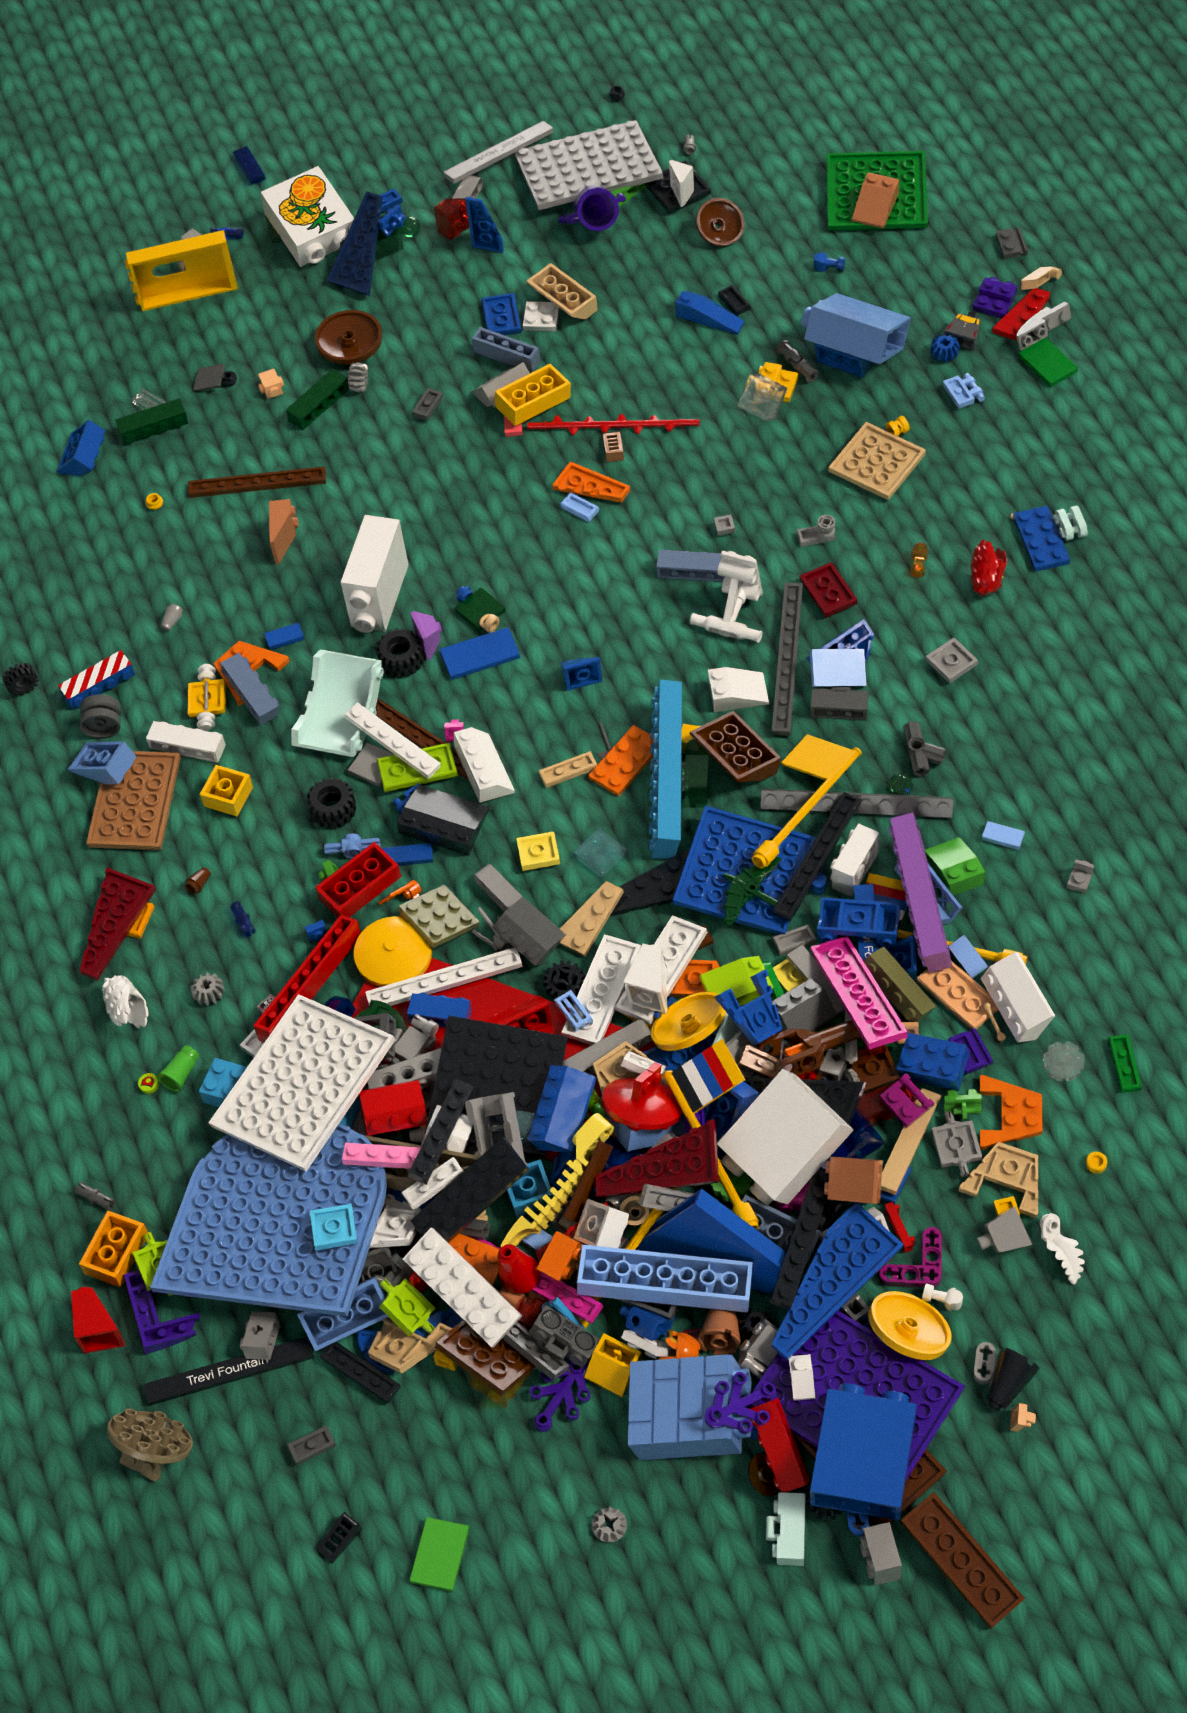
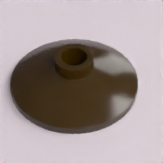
[748,1452,781,1497]

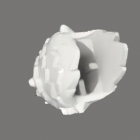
[102,975,148,1028]

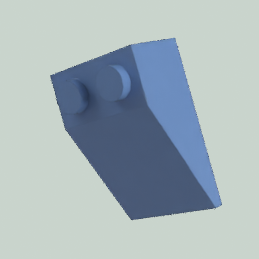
[68,742,137,784]

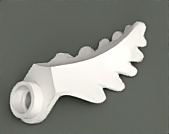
[1040,1213,1085,1285]

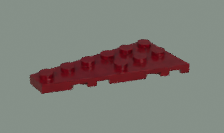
[79,867,156,981]
[595,1119,719,1198]

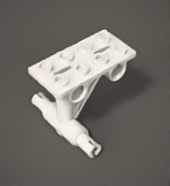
[690,551,763,643]

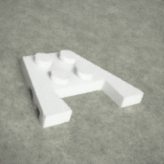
[370,1194,422,1248]

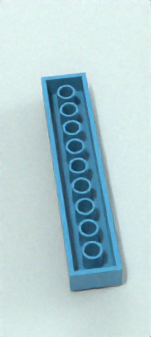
[648,680,682,860]

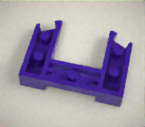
[124,1270,200,1354]

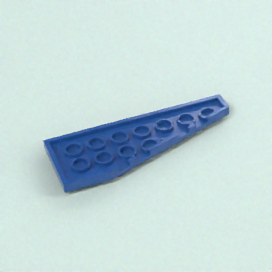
[771,1202,904,1361]

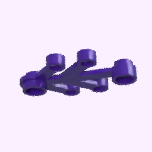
[530,1361,591,1432]
[704,1372,776,1434]

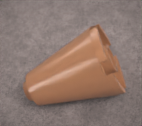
[698,1309,741,1355]

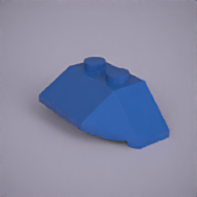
[807,619,874,665]

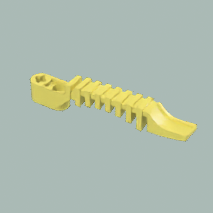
[500,1113,614,1247]

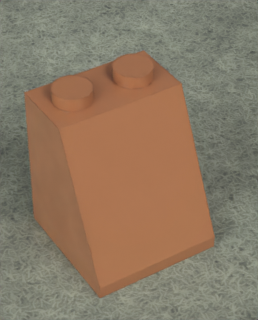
[824,1157,883,1204]

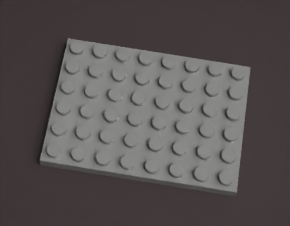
[514,120,663,210]

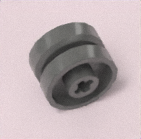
[79,694,121,739]

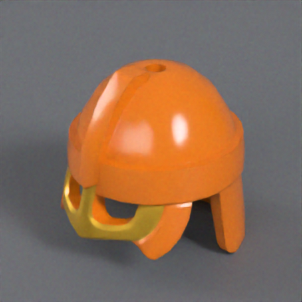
[658,1329,701,1360]

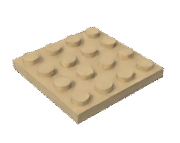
[828,422,926,500]

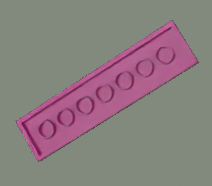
[810,936,908,1049]

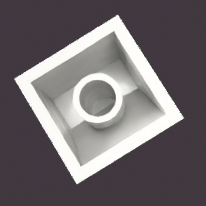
[624,943,667,1014]

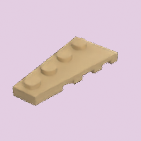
[559,881,624,957]

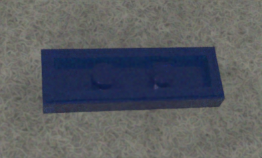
[233,146,266,185]

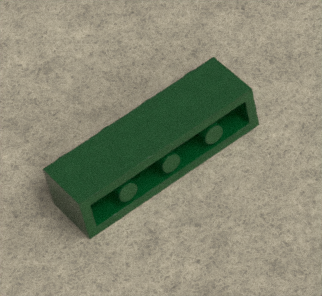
[286,369,349,430]
[115,398,189,445]

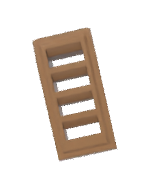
[603,432,624,462]

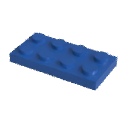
[1013,505,1070,572]

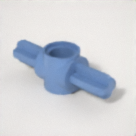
[324,834,381,859]

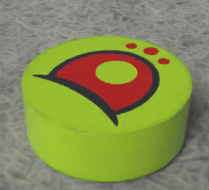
[138,1073,159,1094]

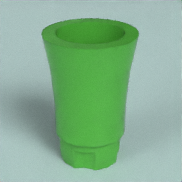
[157,1045,199,1092]

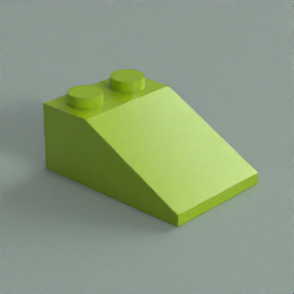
[699,956,774,1005]

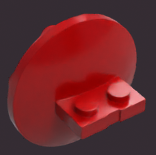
[602,1062,683,1131]

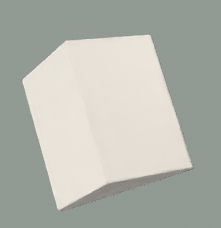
[669,160,694,207]

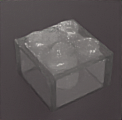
[738,373,787,421]

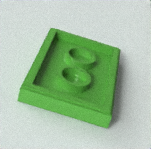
[410,1517,470,1592]

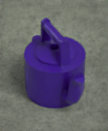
[559,185,626,231]

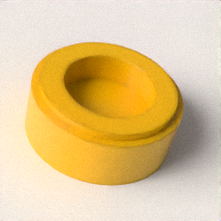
[1086,1152,1107,1174]

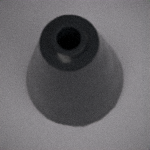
[986,1347,1040,1411]

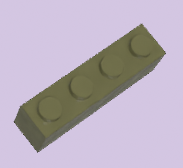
[864,947,936,1022]

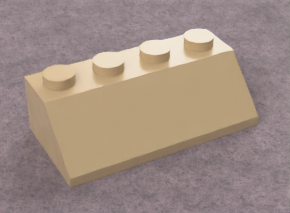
[526,263,598,319]

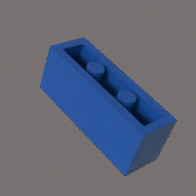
[407,993,472,1028]

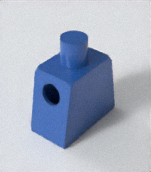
[620,1304,675,1341]

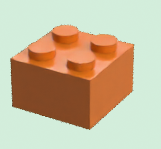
[537,1231,584,1283]

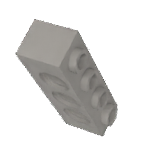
[367,1048,441,1089]

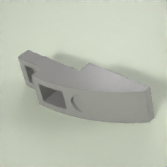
[1016,302,1071,351]

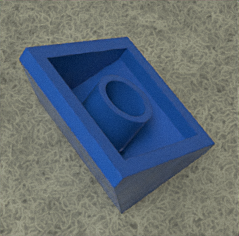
[886,935,917,982]

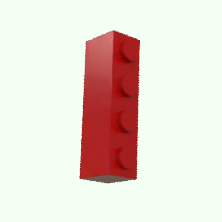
[750,1398,811,1493]

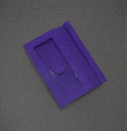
[948,1028,993,1075]

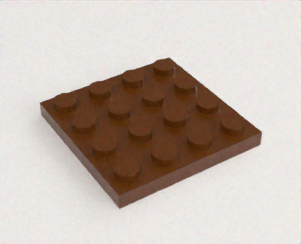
[435,1320,547,1397]

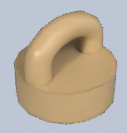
[479,614,500,633]

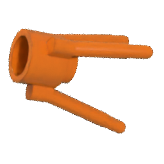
[378,880,422,917]

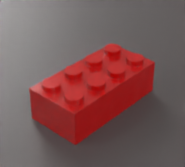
[315,841,402,918]

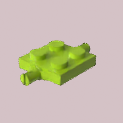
[133,1232,174,1296]
[379,1278,435,1336]

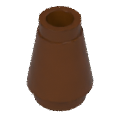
[184,867,211,895]

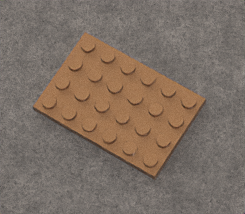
[86,751,181,850]

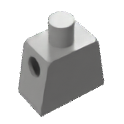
[819,1047,848,1081]
[977,1207,1032,1253]

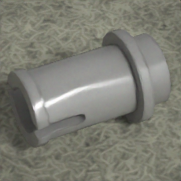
[683,135,696,155]

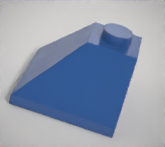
[560,657,602,691]

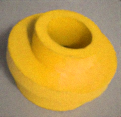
[145,493,163,510]

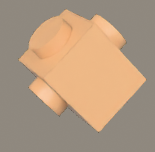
[258,369,284,399]

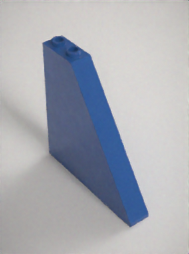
[629,1189,785,1294]

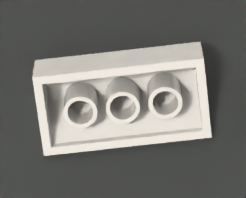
[454,727,515,803]
[981,952,1055,1042]

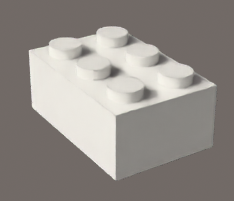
[830,824,879,897]

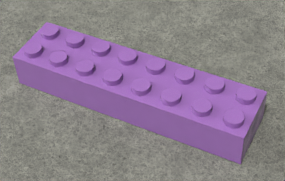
[889,812,953,973]

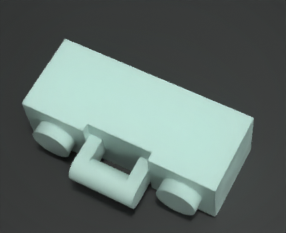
[766,1493,805,1566]

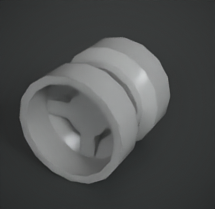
[817,515,835,540]

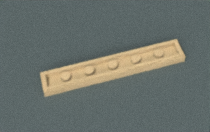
[881,1088,941,1195]

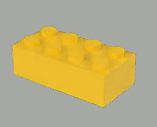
[495,364,571,426]

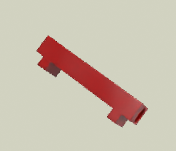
[885,1202,915,1253]

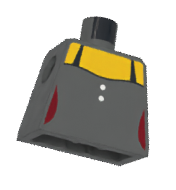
[944,311,981,351]

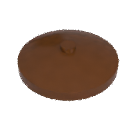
[315,310,383,364]

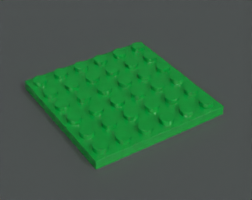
[827,151,928,231]

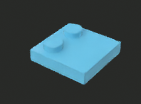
[310,1204,357,1251]

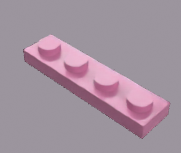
[342,1143,421,1169]

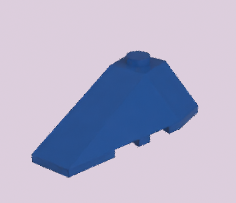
[465,197,504,253]
[675,291,744,335]

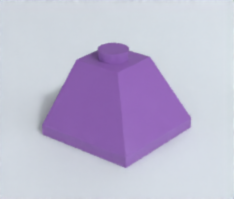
[410,611,442,661]

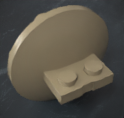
[106,1409,193,1481]

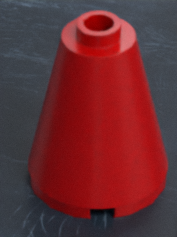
[498,1244,540,1295]

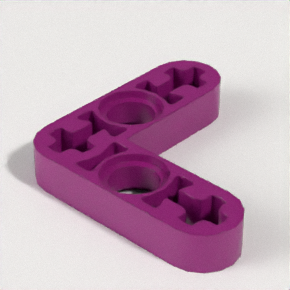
[880,1227,942,1287]

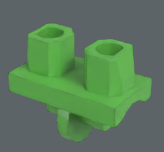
[944,1089,982,1120]

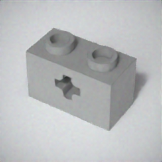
[240,1311,280,1360]

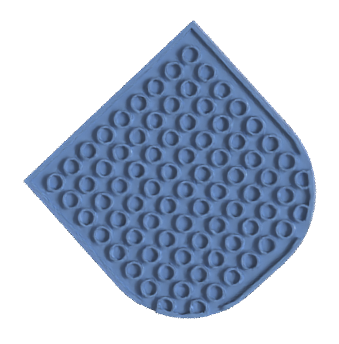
[150,1124,387,1317]

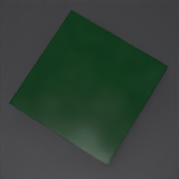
[455,587,506,632]

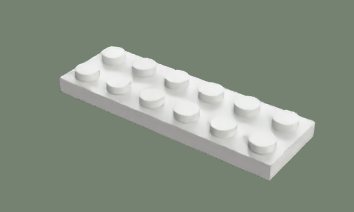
[615,915,707,1025]
[561,934,641,1045]
[403,1228,522,1348]

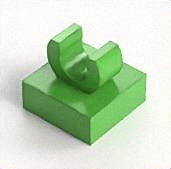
[318,859,338,880]

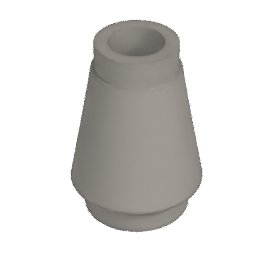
[161,604,183,631]

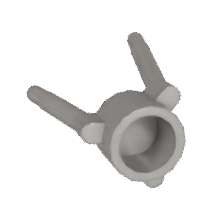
[472,907,511,951]

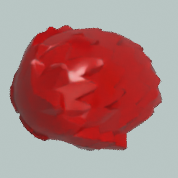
[970,540,1008,596]

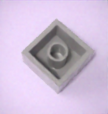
[860,1522,902,1586]

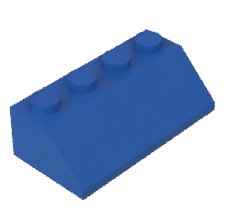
[527,1065,596,1153]

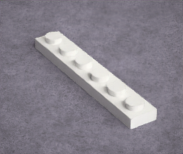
[345,702,441,779]

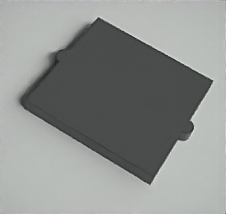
[193,364,225,392]

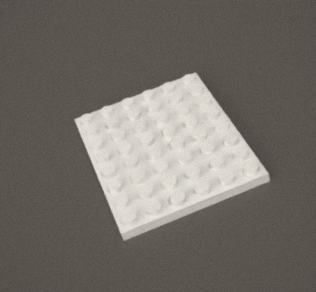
[209,994,396,1172]

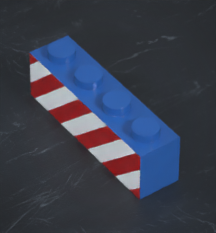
[58,650,135,710]

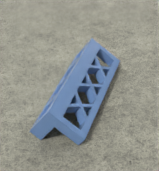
[894,864,963,924]

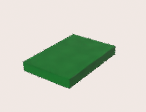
[1018,337,1078,388]

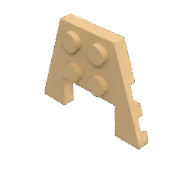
[593,1041,669,1096]
[959,1142,1038,1219]
[368,1317,452,1374]

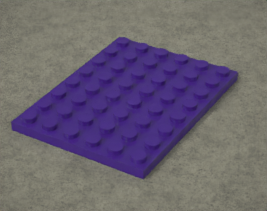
[749,1311,965,1481]

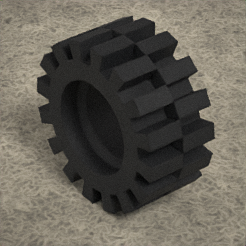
[3,663,39,696]

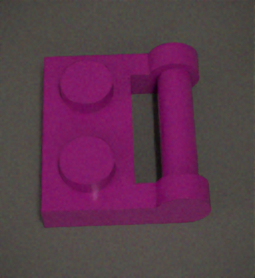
[879,1073,935,1128]

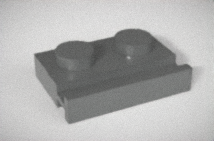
[996,227,1028,259]

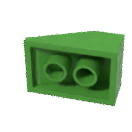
[925,837,985,896]

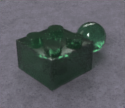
[374,215,421,261]
[681,738,710,808]

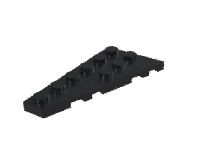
[609,848,691,917]
[744,1077,866,1126]

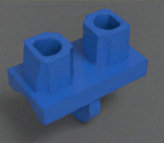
[378,204,406,236]

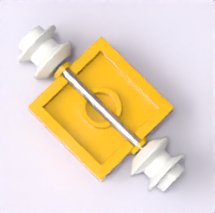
[188,664,226,731]

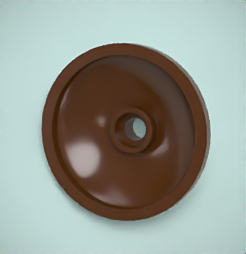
[696,198,744,247]

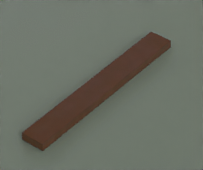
[188,466,326,498]
[376,698,468,780]

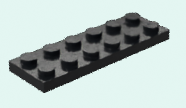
[410,1137,529,1243]

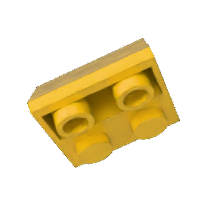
[584,1333,643,1397]

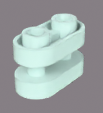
[1053,505,1088,541]

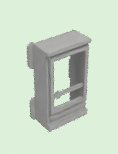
[465,1092,527,1165]

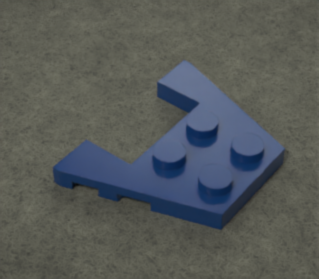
[715,969,782,1045]

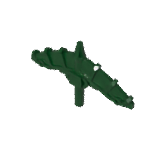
[723,857,782,927]

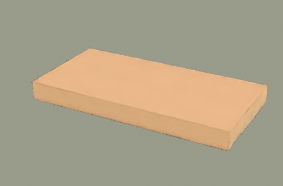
[916,960,998,1030]

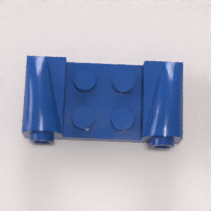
[817,897,900,949]

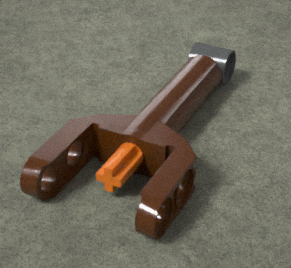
[756,1015,898,1076]

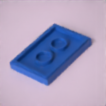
[481,293,521,336]

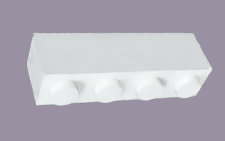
[146,721,226,763]

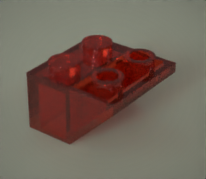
[434,198,469,241]

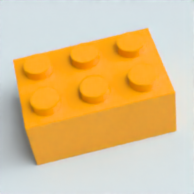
[79,1211,148,1288]

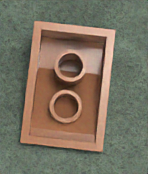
[852,172,899,229]
[269,499,299,564]

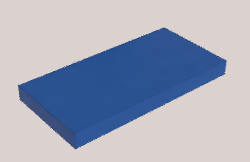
[440,627,520,680]

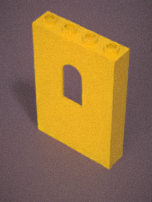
[124,230,238,311]

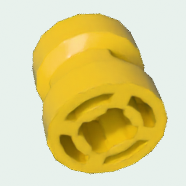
[886,416,910,437]

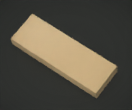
[539,751,597,788]

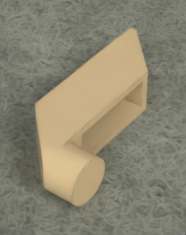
[1021,267,1062,290]

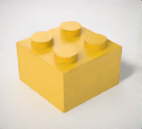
[200,765,253,816]

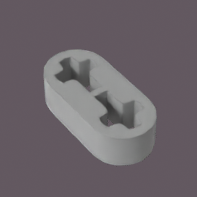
[974,1342,996,1385]

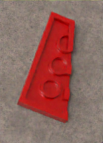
[992,288,1050,341]

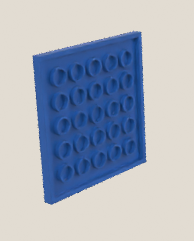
[672,805,816,935]

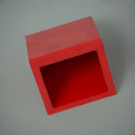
[71,1287,125,1354]

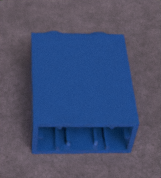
[810,1383,917,1521]

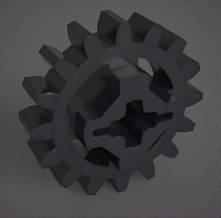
[543,960,585,1001]

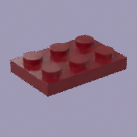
[800,562,857,618]

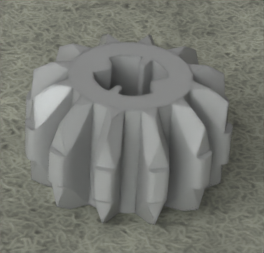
[348,362,368,392]
[191,972,225,1006]

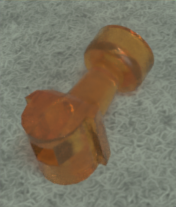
[910,543,928,578]

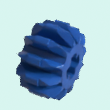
[930,334,960,363]

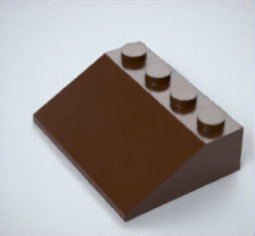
[690,711,781,782]

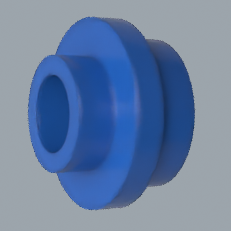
[456,586,473,602]

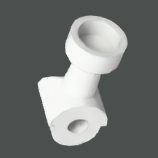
[922,1284,963,1311]

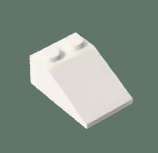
[708,667,769,712]

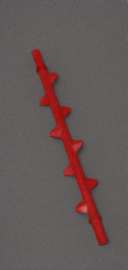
[527,414,700,435]

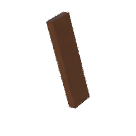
[564,1141,613,1223]

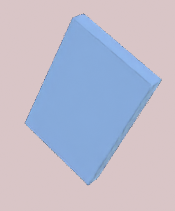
[810,649,866,687]

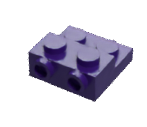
[973,277,1017,318]

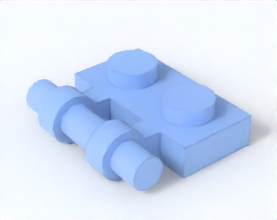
[943,373,985,409]

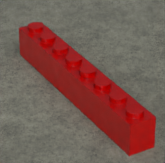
[253,915,361,1043]

